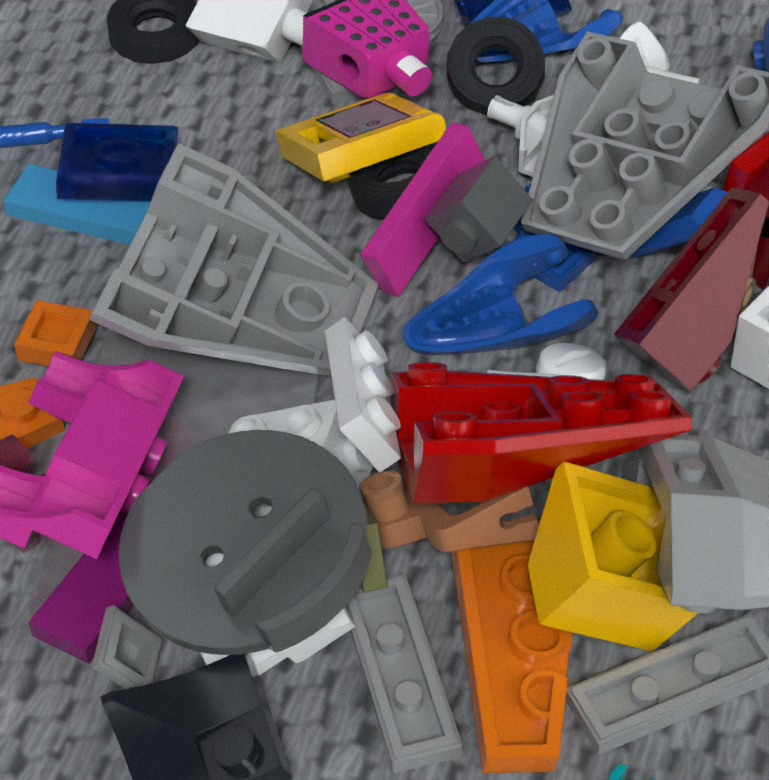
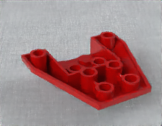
[391,362,692,503]

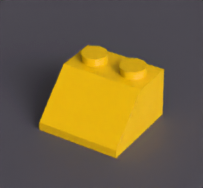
[527,461,698,651]

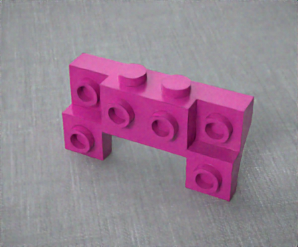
[0,351,184,559]

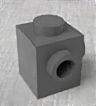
[424,156,533,262]

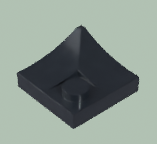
[100,654,293,780]

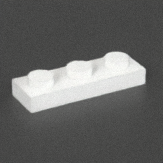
[325,317,401,472]

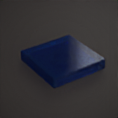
[56,123,178,201]

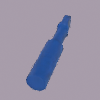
[0,118,110,148]

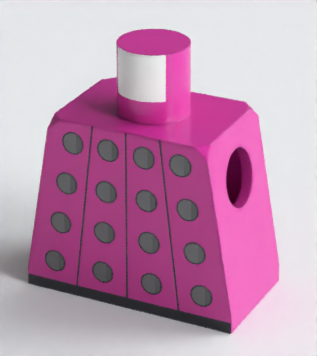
[302,0,432,98]

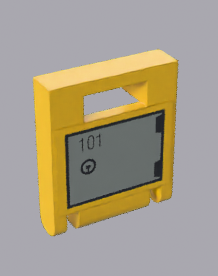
[275,92,446,183]

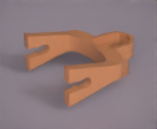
[360,471,539,552]

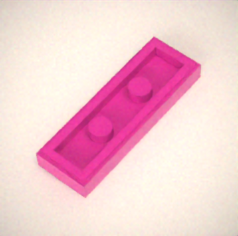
[360,122,485,297]

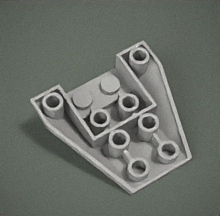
[521,31,769,260]
[621,435,769,613]

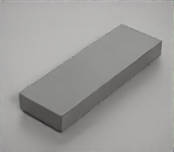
[344,574,463,774]
[566,612,769,755]

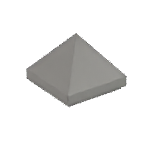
[92,605,163,689]

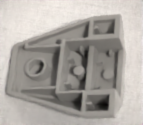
[89,143,379,377]

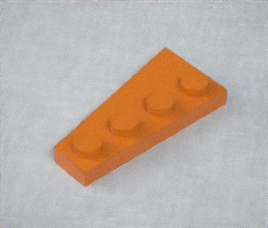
[451,521,573,773]

